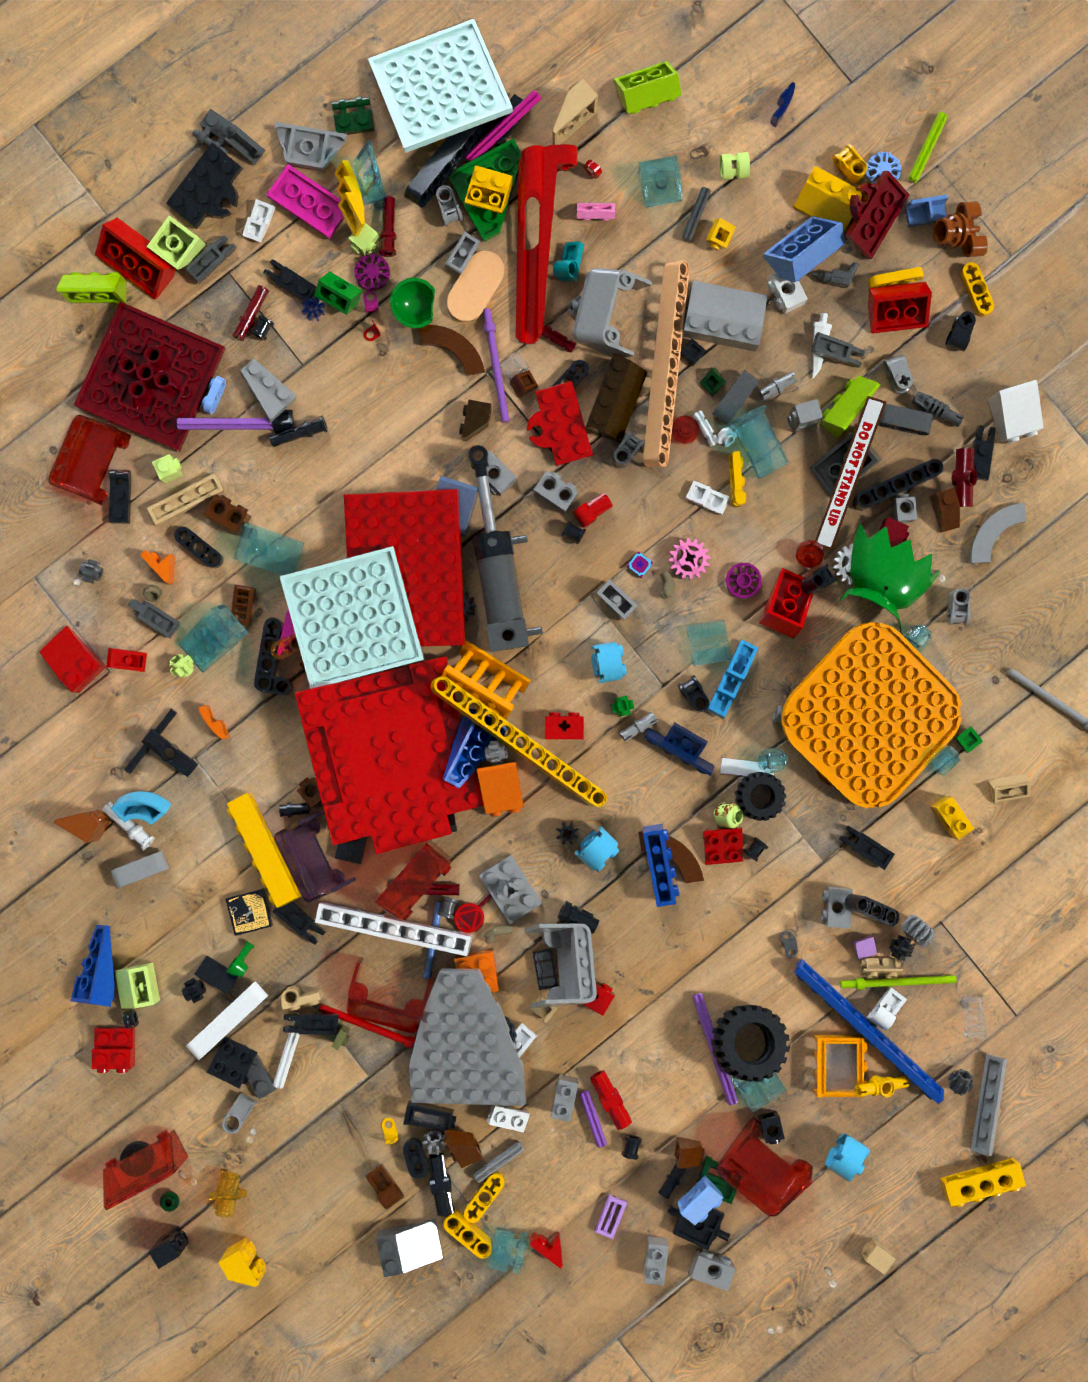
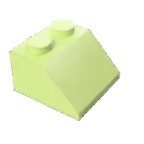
[147,216,206,270]

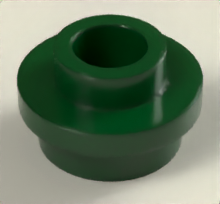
[160,1191,180,1212]

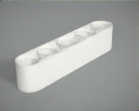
[185,981,268,1061]

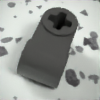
[612,430,645,468]

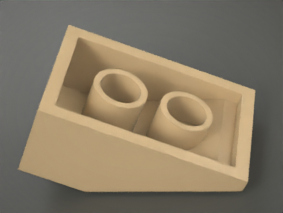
[552,79,598,145]

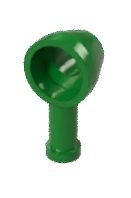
[226,941,255,977]

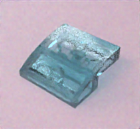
[686,620,731,666]
[731,1072,787,1112]

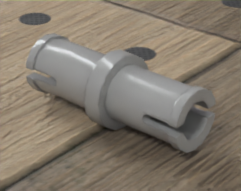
[758,371,798,401]
[619,712,658,742]

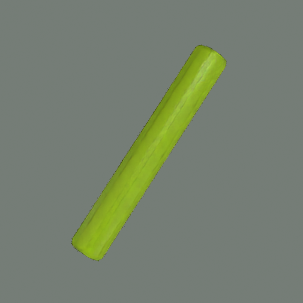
[908,112,948,183]

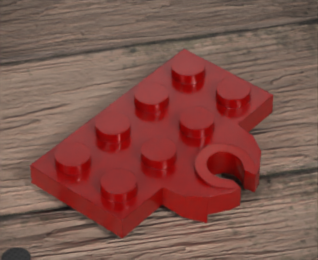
[527,381,593,466]

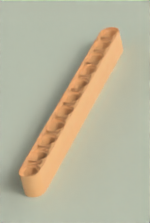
[643,260,689,467]

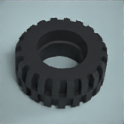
[711,1005,790,1082]

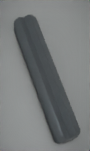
[682,187,711,242]

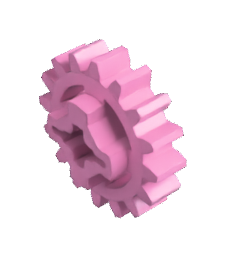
[668,538,711,580]

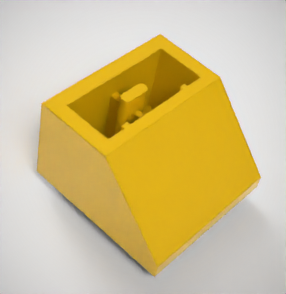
[464,165,513,214]
[218,1237,266,1287]

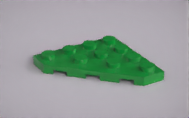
[448,138,521,242]

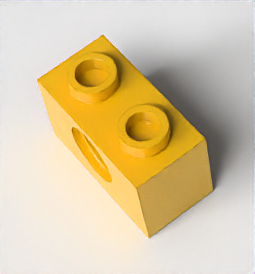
[930,796,975,840]

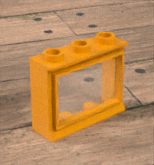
[814,1035,867,1098]

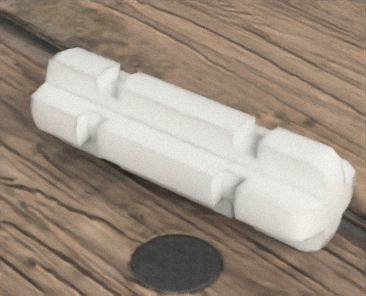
[693,411,718,447]

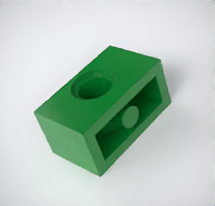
[314,271,362,315]

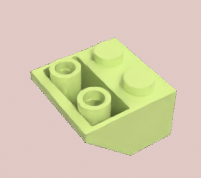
[114,963,160,1009]

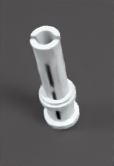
[102,802,155,851]

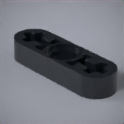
[551,360,589,389]
[174,527,223,568]

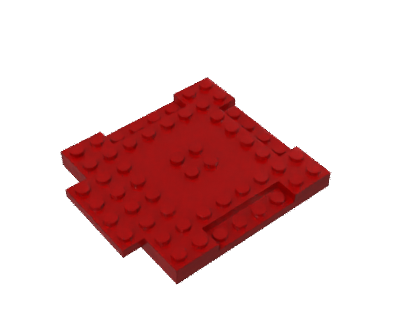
[294,656,484,854]

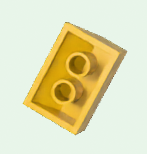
[793,166,862,233]

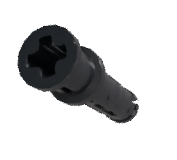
[269,415,328,447]

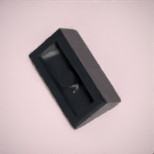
[194,956,238,994]

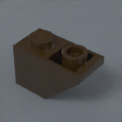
[459,400,492,441]

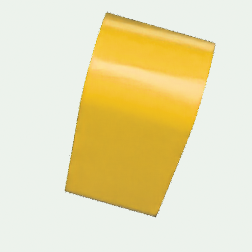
[444,1210,492,1259]

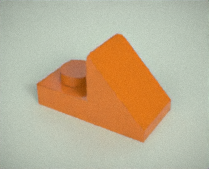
[140,550,175,585]

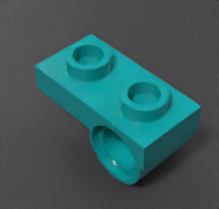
[553,241,584,282]

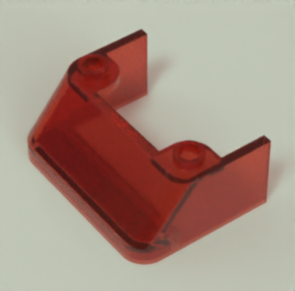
[374,840,453,921]
[346,957,434,1033]

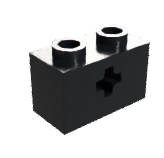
[149,1226,189,1269]

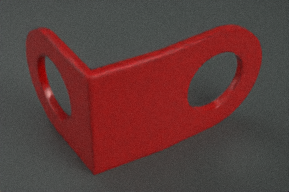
[364,320,381,341]

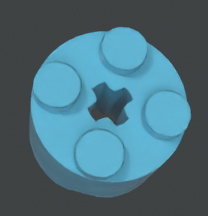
[591,642,627,683]
[574,826,619,872]
[825,1133,870,1182]

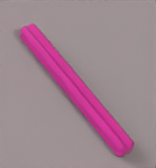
[466,90,541,162]

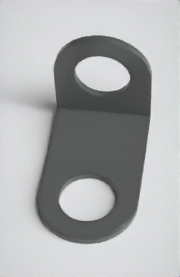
[779,931,798,958]

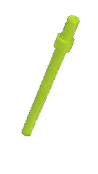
[840,975,957,990]

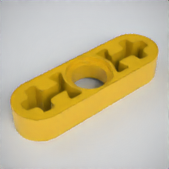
[960,262,994,317]
[868,267,924,288]
[464,1171,505,1223]

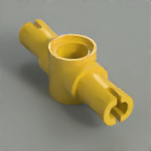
[854,1075,909,1098]

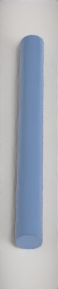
[423,901,442,979]

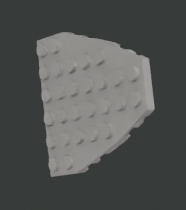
[409,969,526,1106]

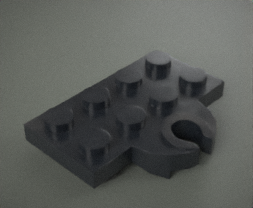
[166,142,243,229]

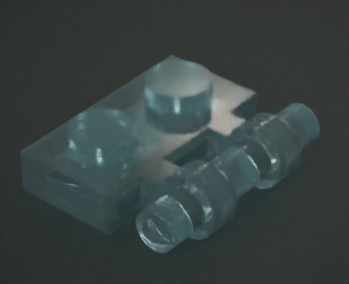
[488,1227,529,1274]

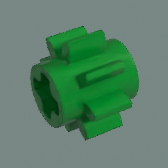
[610,696,634,717]

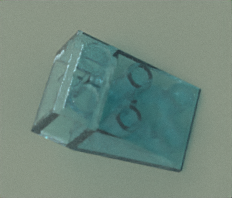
[178,604,248,673]

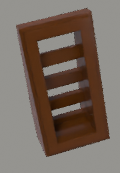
[230,584,256,626]

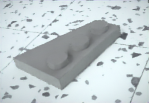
[241,359,297,423]

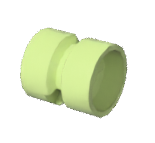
[720,152,750,180]

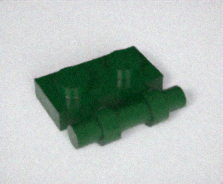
[332,96,374,135]

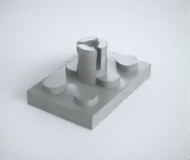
[479,855,542,924]

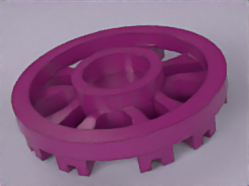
[354,254,390,291]
[726,563,762,599]

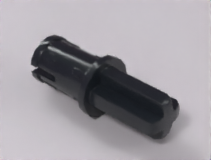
[658,1164,687,1199]

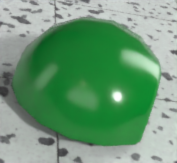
[390,277,435,328]

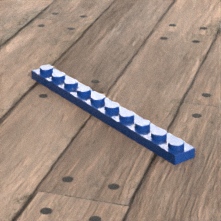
[794,959,944,1104]

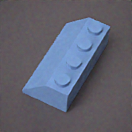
[763,216,845,282]

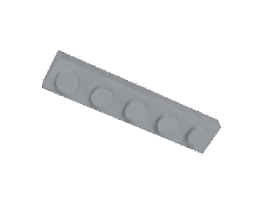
[971,1054,1008,1156]

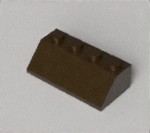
[586,354,648,443]

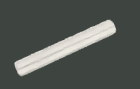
[273,1013,300,1089]

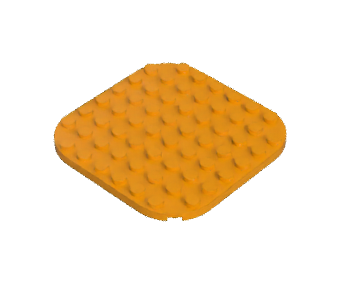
[781,622,962,808]

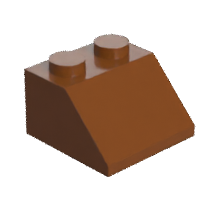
[54,810,111,843]

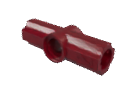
[951,448,977,507]

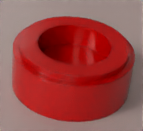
[583,160,602,179]

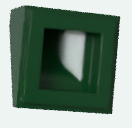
[699,368,726,396]

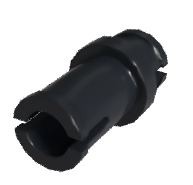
[279,802,310,818]

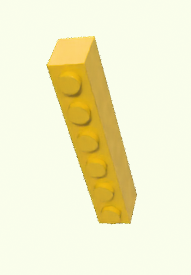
[227,793,302,908]

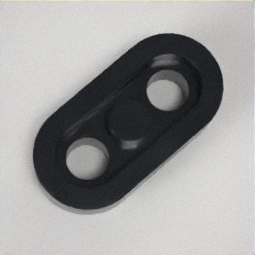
[403,1138,428,1179]

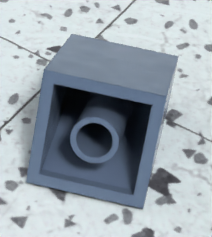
[437,476,479,537]

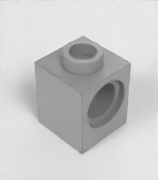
[891,494,917,523]

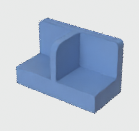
[905,195,948,227]

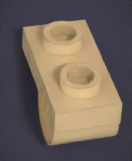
[281,986,323,1011]

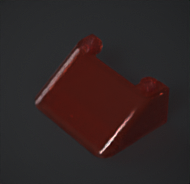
[48,415,132,505]
[717,1117,813,1217]
[103,1129,188,1210]

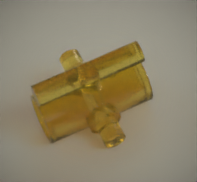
[209,1169,247,1218]

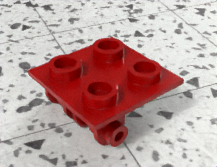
[702,827,743,865]

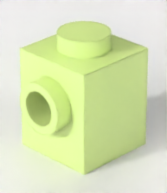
[349,223,380,256]
[152,454,183,483]

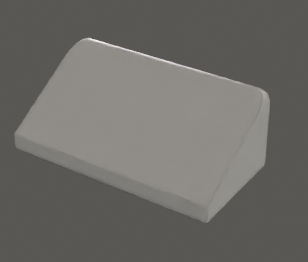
[444,231,481,274]

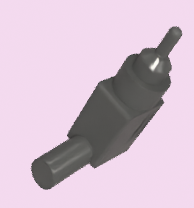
[811,262,859,288]

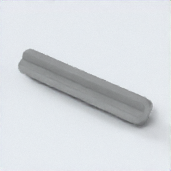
[473,1141,524,1183]

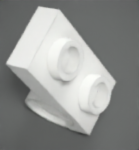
[867,987,907,1030]
[487,1105,530,1132]

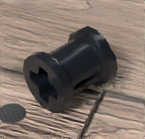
[250,315,274,341]
[561,521,586,545]
[743,837,768,862]
[621,1135,642,1160]

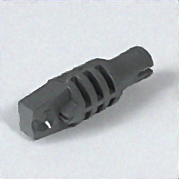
[912,391,964,427]

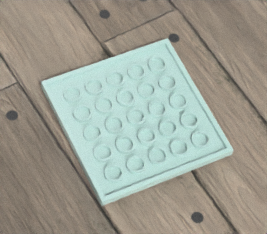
[368,19,513,153]
[280,546,424,689]

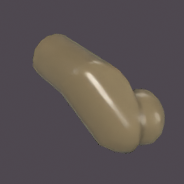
[660,570,676,599]
[484,925,512,944]

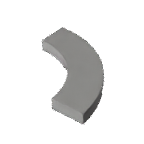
[970,503,1026,564]

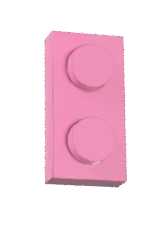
[577,203,615,221]

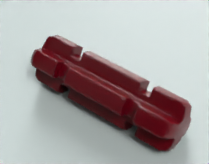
[542,325,576,353]

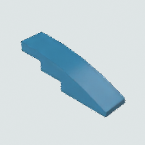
[706,639,758,719]

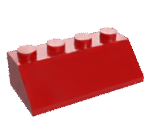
[95,217,176,299]

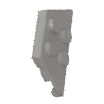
[274,122,348,171]

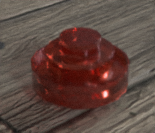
[672,415,700,445]
[796,540,825,567]

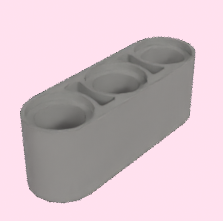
[110,851,169,889]

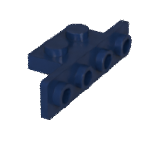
[644,722,714,776]

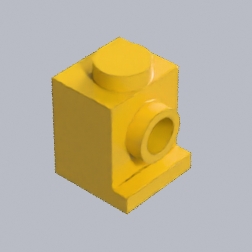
[705,218,736,251]

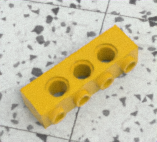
[940,1158,1026,1207]

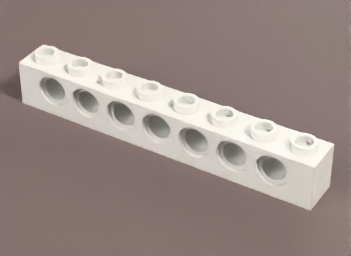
[315,902,473,956]

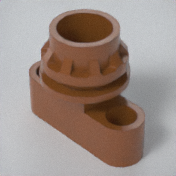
[933,201,988,257]

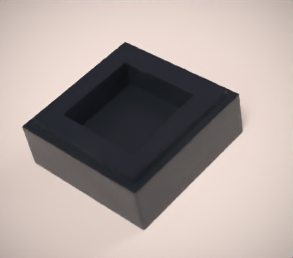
[680,339,706,366]

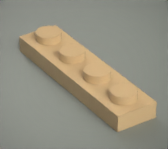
[147,473,225,526]

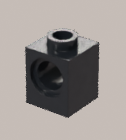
[758,1111,785,1144]

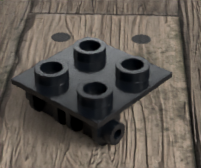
[206,1036,258,1089]

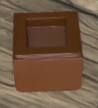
[510,370,538,398]

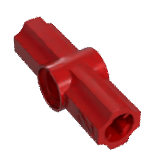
[590,1070,632,1130]

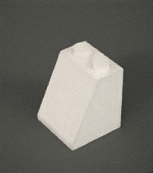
[987,380,1044,444]

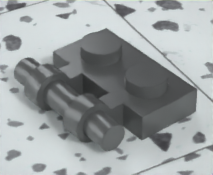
[192,109,234,154]

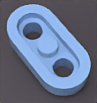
[201,376,226,414]

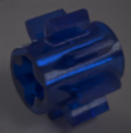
[301,296,325,321]

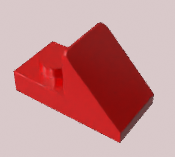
[106,648,147,672]
[530,1232,563,1269]

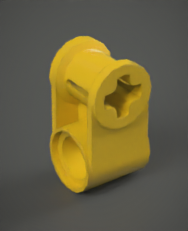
[832,144,867,184]

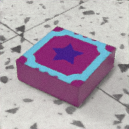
[627,551,653,578]

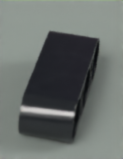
[845,894,899,926]

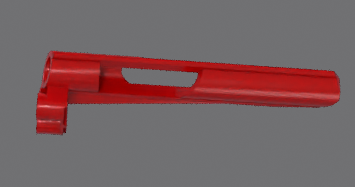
[515,144,578,344]

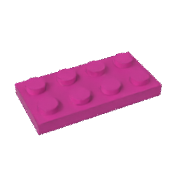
[267,164,345,239]

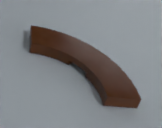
[419,325,485,376]
[638,831,704,883]

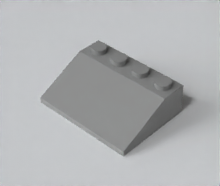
[682,280,767,352]

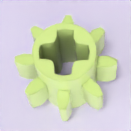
[169,654,194,678]

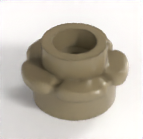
[143,584,162,602]

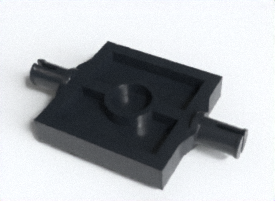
[667,1205,730,1250]

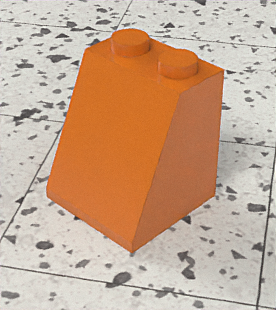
[477,761,524,817]

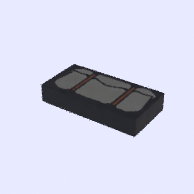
[533,948,558,990]

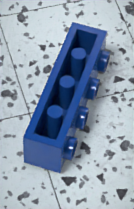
[643,823,679,907]

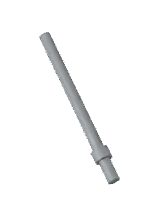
[1007,668,1088,731]

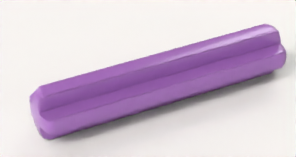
[579,1090,607,1148]

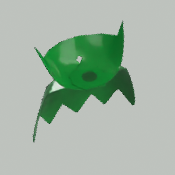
[840,523,940,634]

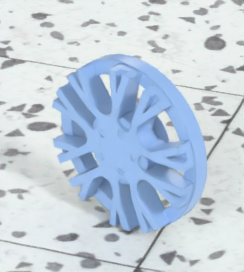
[865,152,902,184]

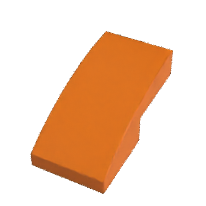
[198,705,230,740]

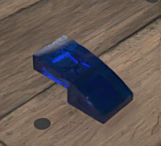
[770,82,795,128]

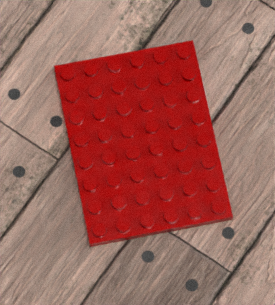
[344,489,466,647]

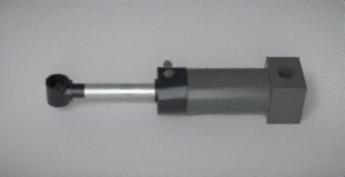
[469,445,543,652]

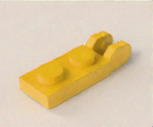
[728,451,746,507]

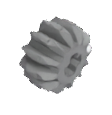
[901,915,935,947]

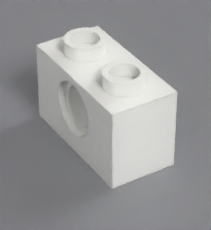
[767,272,808,314]

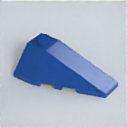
[442,708,507,788]
[71,925,115,1007]

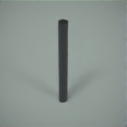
[124,708,177,774]

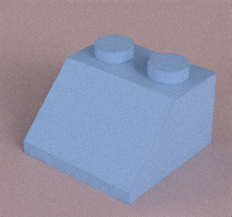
[677,1175,723,1225]

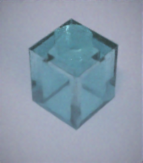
[929,746,961,776]

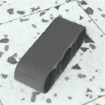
[712,370,760,425]
[878,404,933,436]

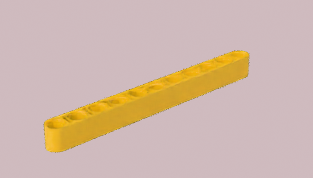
[431,677,607,807]

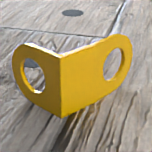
[382,1118,399,1145]

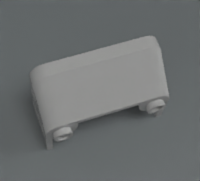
[572,268,652,358]
[525,924,597,1008]

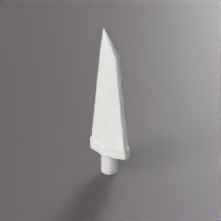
[812,313,832,379]

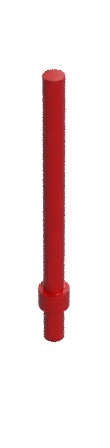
[319,1004,415,1049]

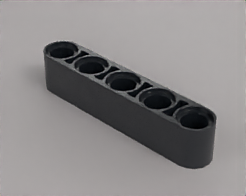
[853,459,943,511]

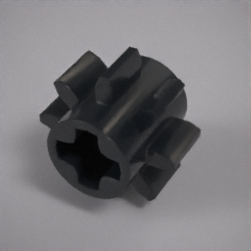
[556,822,579,845]
[889,935,914,961]
[182,978,206,1003]

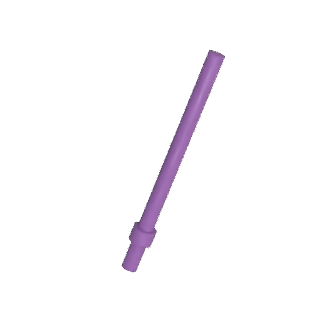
[483,308,509,423]

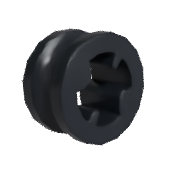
[123,1009,139,1029]

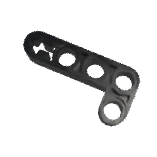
[254,618,293,695]

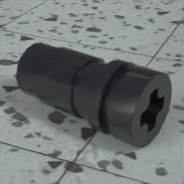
[558,901,599,934]

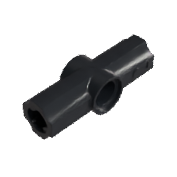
[141,729,198,777]
[427,1153,454,1217]

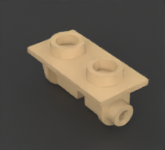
[860,958,903,979]

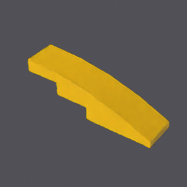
[335,160,365,237]

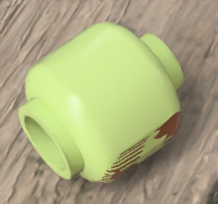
[714,802,743,828]

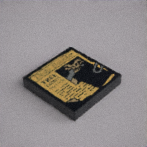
[226,888,273,936]

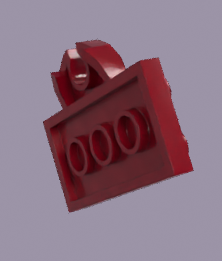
[845,171,910,259]

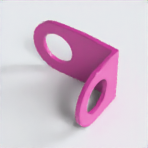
[363,290,379,313]

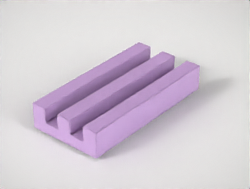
[595,1194,627,1239]

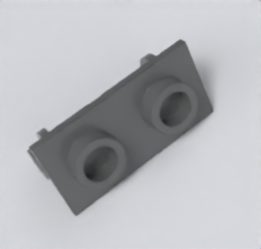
[224,124,266,165]

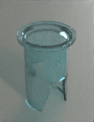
[727,405,789,479]

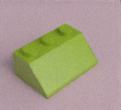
[614,61,682,114]
[57,272,126,303]
[819,375,881,438]

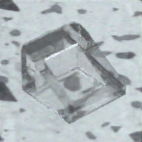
[500,353,529,380]

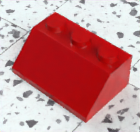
[868,282,932,334]

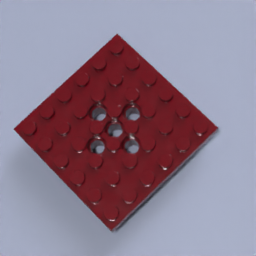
[74,302,226,452]

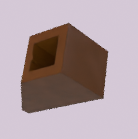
[444,1130,483,1168]

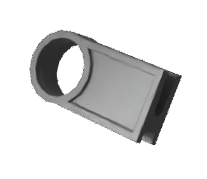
[222,1092,257,1134]

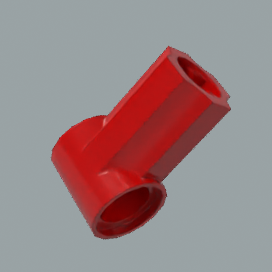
[573,493,613,528]

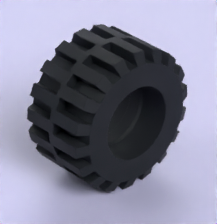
[735,772,786,821]

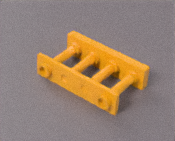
[441,640,531,720]

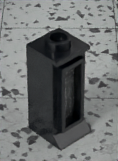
[403,1100,457,1132]

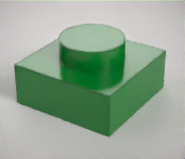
[955,726,983,753]

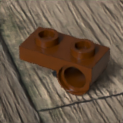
[366,1164,404,1209]

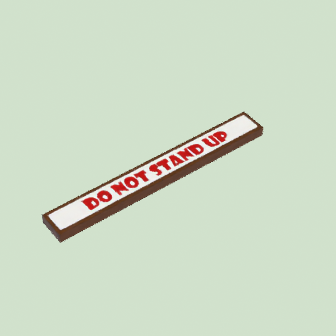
[814,396,887,550]

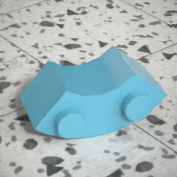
[111,791,172,825]

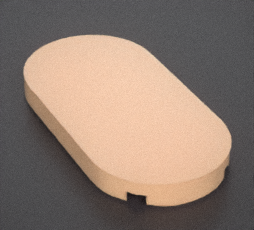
[447,251,504,323]

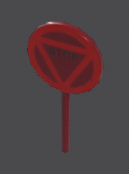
[454,894,492,933]

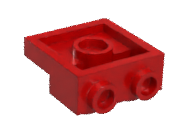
[92,1027,135,1073]

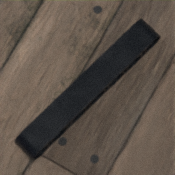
[405,119,495,208]

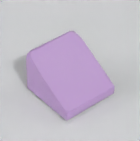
[852,935,877,960]

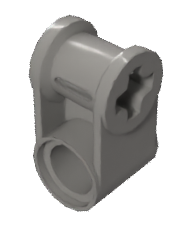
[436,185,463,227]
[883,354,913,394]
[947,588,971,625]

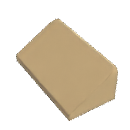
[989,774,1031,804]

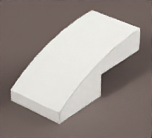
[243,199,276,242]
[686,481,730,515]

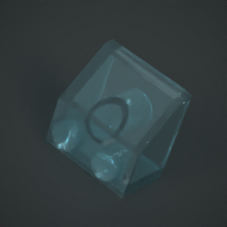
[638,155,682,208]

